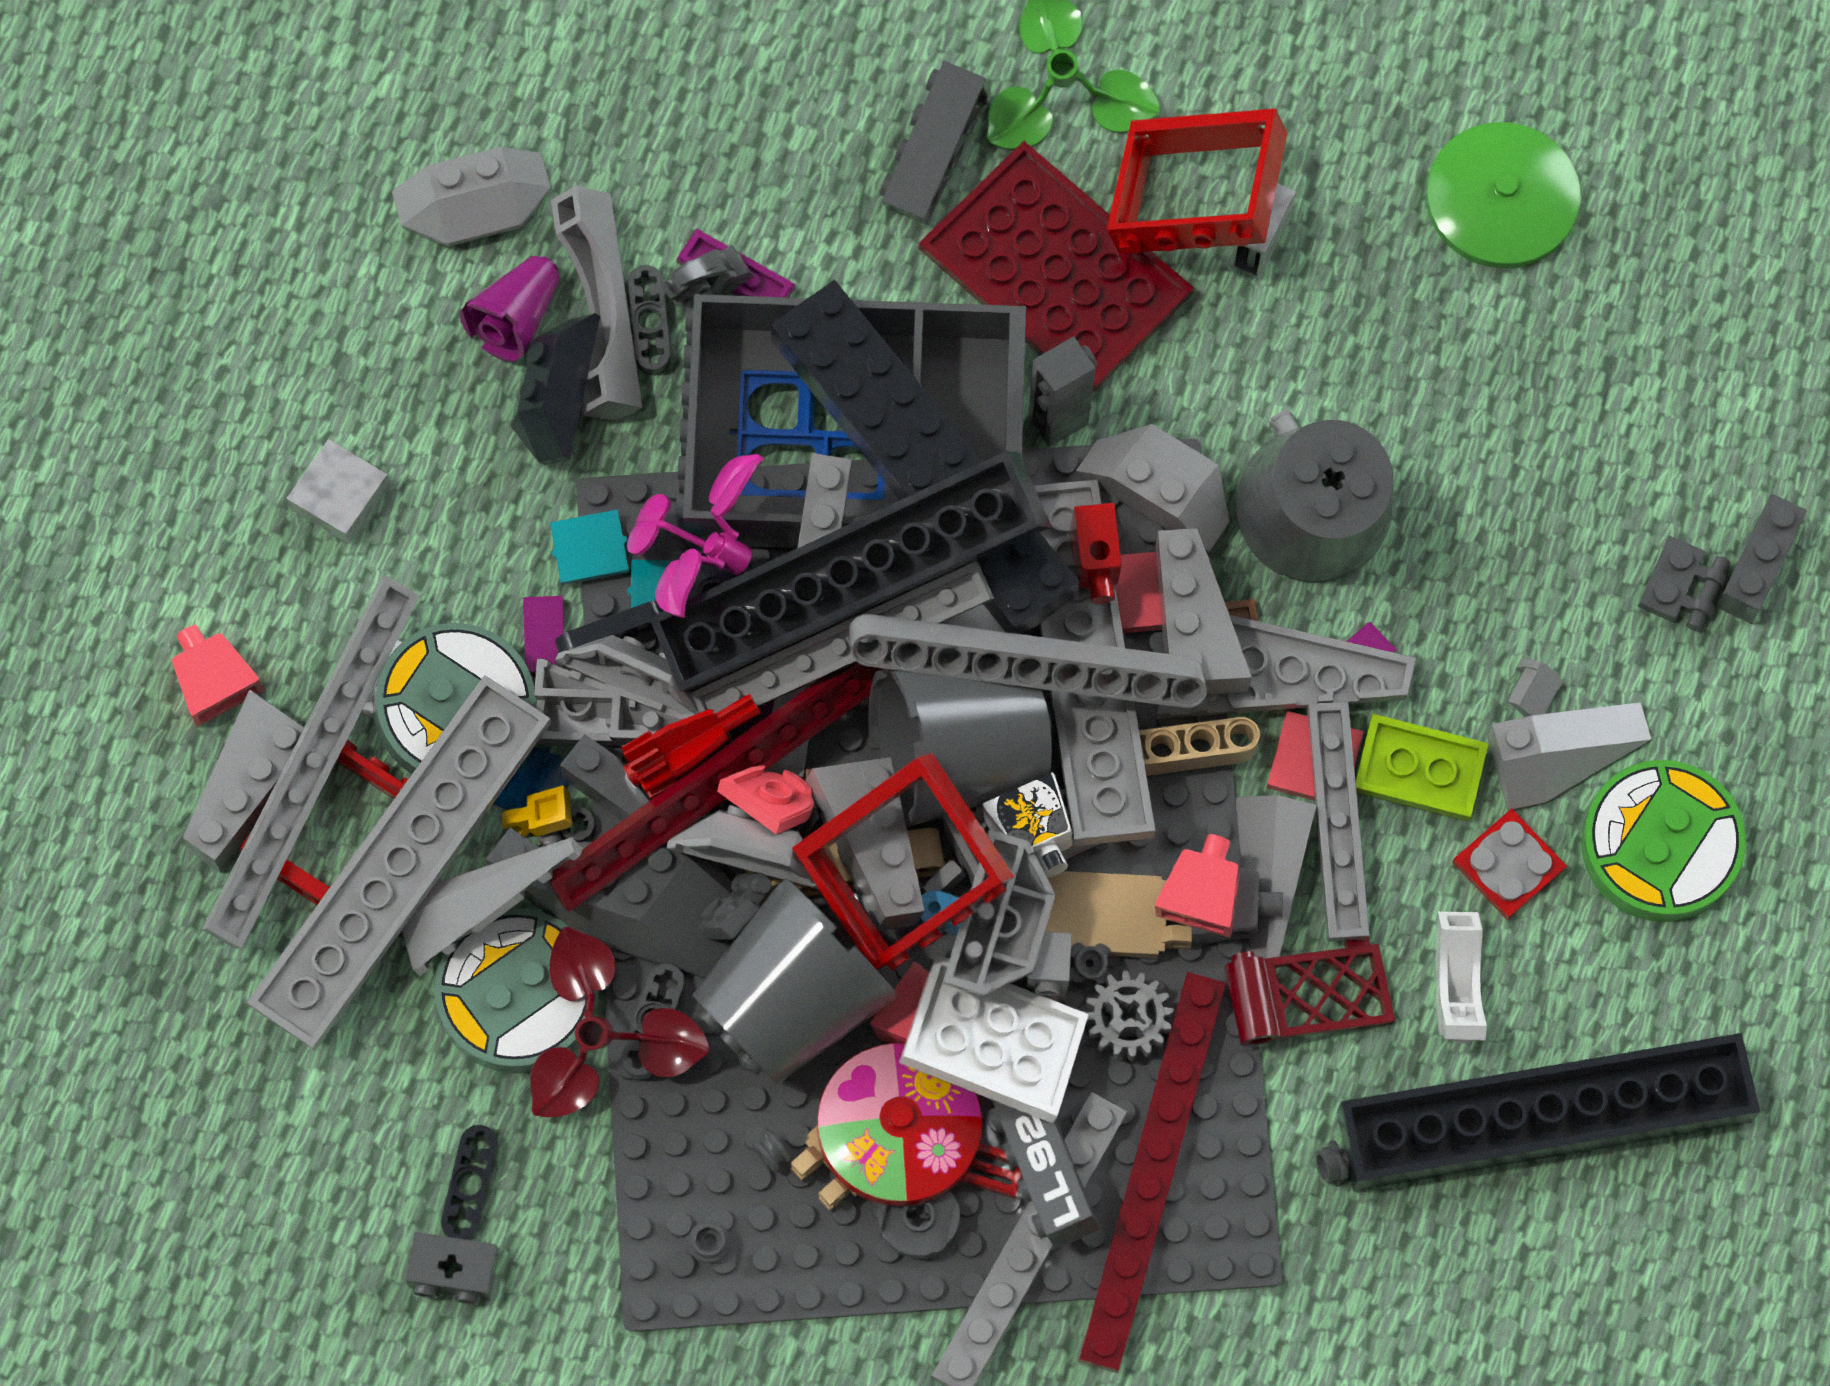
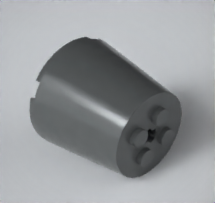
[1235,420,1393,583]
[869,668,1052,826]
[692,878,898,1084]

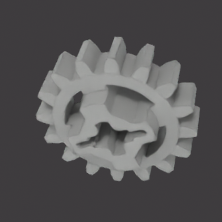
[1086,971,1173,1061]

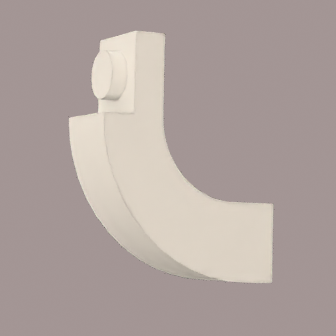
[1436,912,1487,1043]

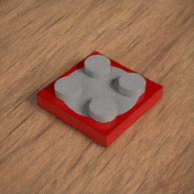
[1452,808,1567,920]

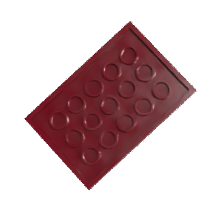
[918,141,1194,393]

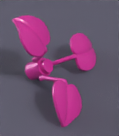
[627,454,765,618]

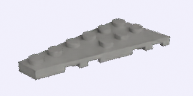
[1156,615,1416,719]

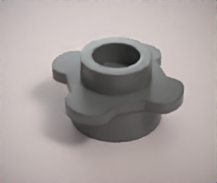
[1069,943,1109,984]
[1315,1140,1350,1186]

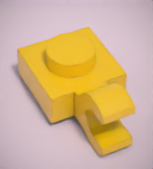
[501,785,572,837]

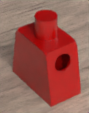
[1069,503,1121,604]

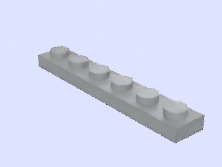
[1307,702,1370,941]

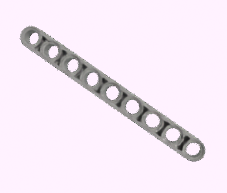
[849,614,1207,708]

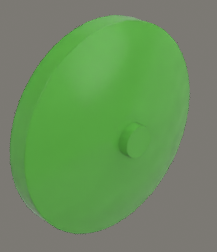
[1426,122,1581,269]

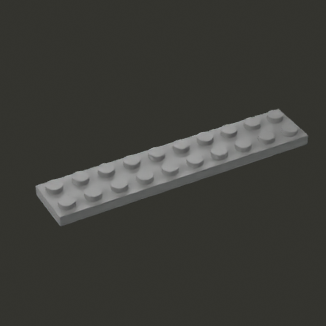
[1034,479,1155,846]
[247,675,551,1051]

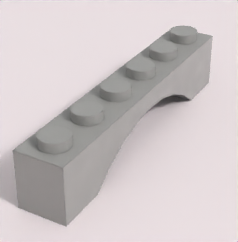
[551,185,642,421]

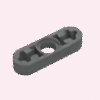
[628,265,671,376]
[621,964,685,1080]

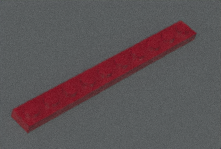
[548,662,883,912]
[1078,972,1226,1373]

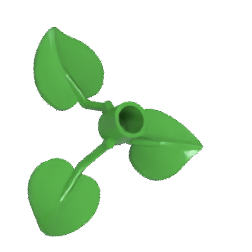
[987,0,1160,150]

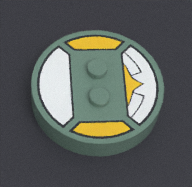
[373,623,536,774]
[434,908,599,1073]

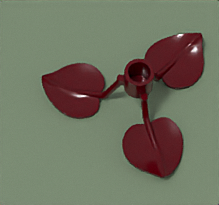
[530,927,710,1117]

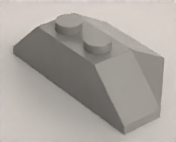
[392,147,551,247]
[1076,424,1230,555]
[555,635,699,715]
[666,805,819,889]
[942,829,1056,996]

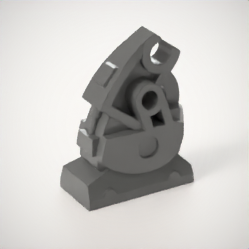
[661,244,754,313]

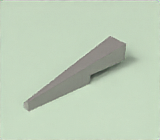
[534,659,731,746]
[1236,795,1316,971]
[402,837,583,976]

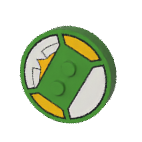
[1581,760,1746,922]

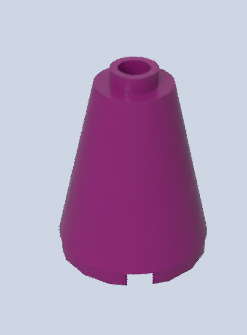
[459,256,560,362]

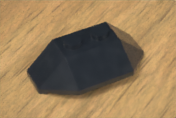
[510,313,601,465]

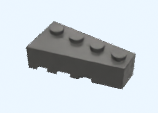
[879,60,991,225]

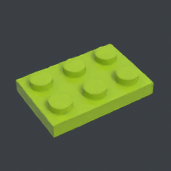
[1355,713,1489,822]

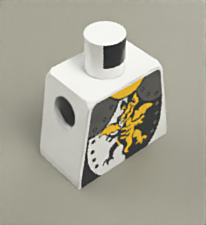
[983,773,1072,877]

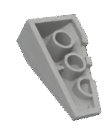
[1487,702,1651,811]

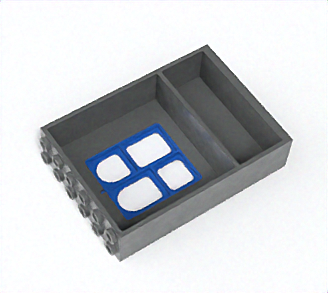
[676,294,1026,548]

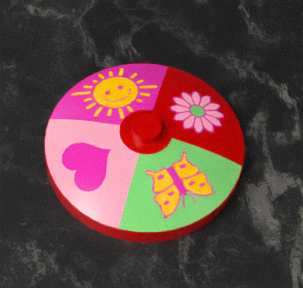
[817,1043,982,1206]

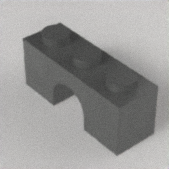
[1716,493,1807,624]

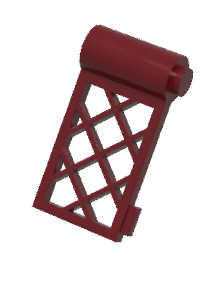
[1224,938,1395,1046]

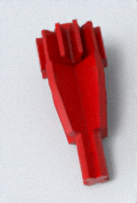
[621,694,761,798]

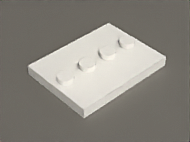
[899,955,1089,1123]

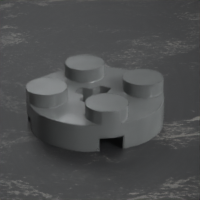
[877,1191,960,1259]

